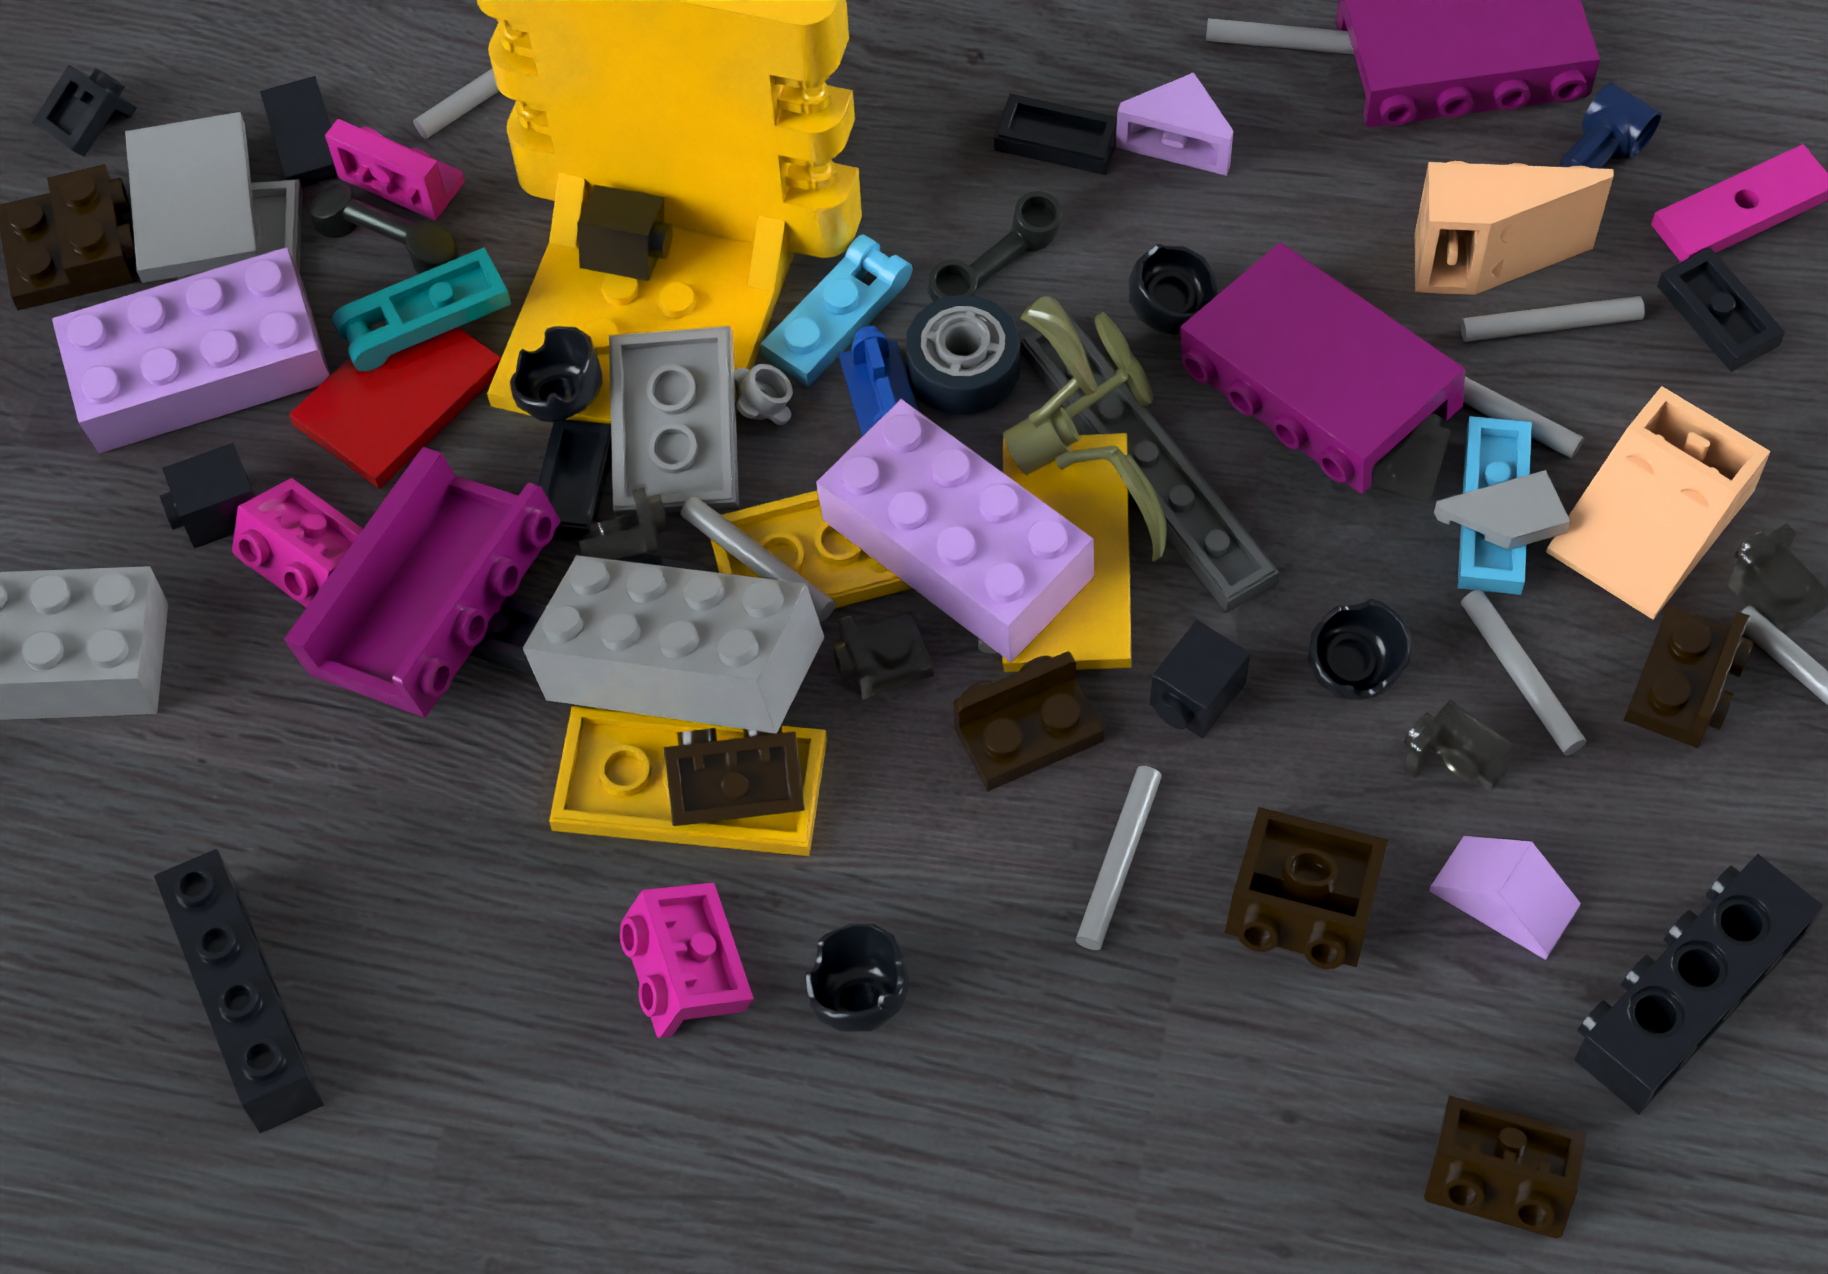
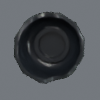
[1129,244,1218,334]
[510,326,603,422]
[1308,599,1412,700]
[805,923,909,1032]

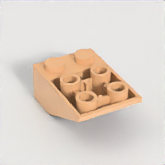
[1414,161,1614,295]
[1546,386,1771,620]

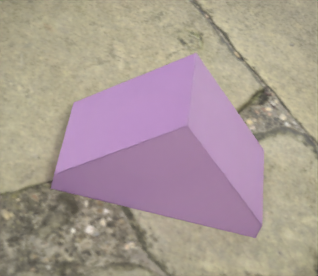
[1115,72,1234,176]
[1429,836,1581,960]

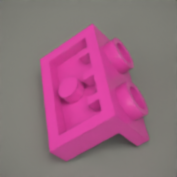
[325,119,465,221]
[232,478,363,608]
[620,882,754,1038]

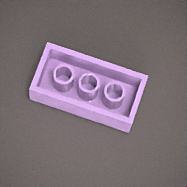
[52,247,330,454]
[816,399,1094,662]

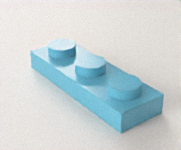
[1457,416,1532,595]

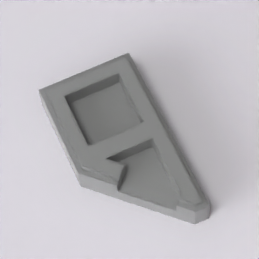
[1434,470,1571,550]

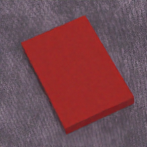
[289,324,501,490]

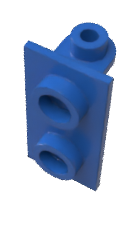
[838,326,918,437]

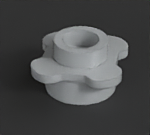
[734,364,793,425]

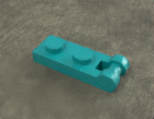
[332,247,511,371]

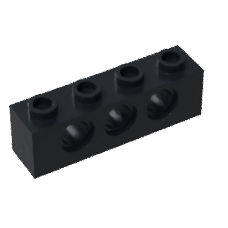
[154,849,324,1133]
[1575,854,1824,1115]

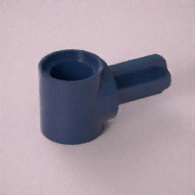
[1560,82,1662,169]

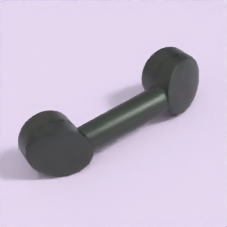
[310,185,459,274]
[928,191,1062,301]

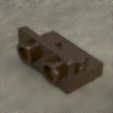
[1623,605,1754,748]
[953,651,1104,792]
[664,724,805,826]
[1424,1095,1587,1238]

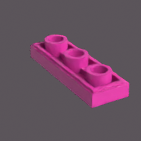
[1651,144,1828,262]

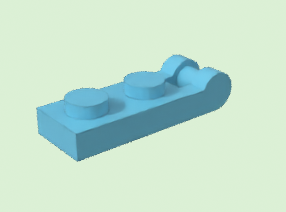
[761,234,913,388]

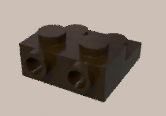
[0,164,136,311]
[1225,807,1388,969]

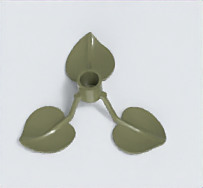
[1003,296,1167,562]

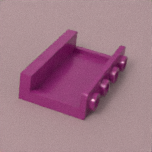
[1335,0,1600,127]
[1180,242,1465,494]
[283,447,561,718]

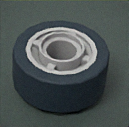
[906,295,1020,415]

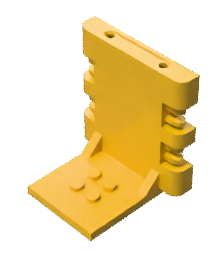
[476,0,862,425]

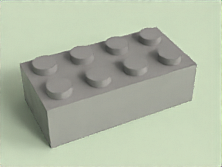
[523,555,824,734]
[0,566,169,720]

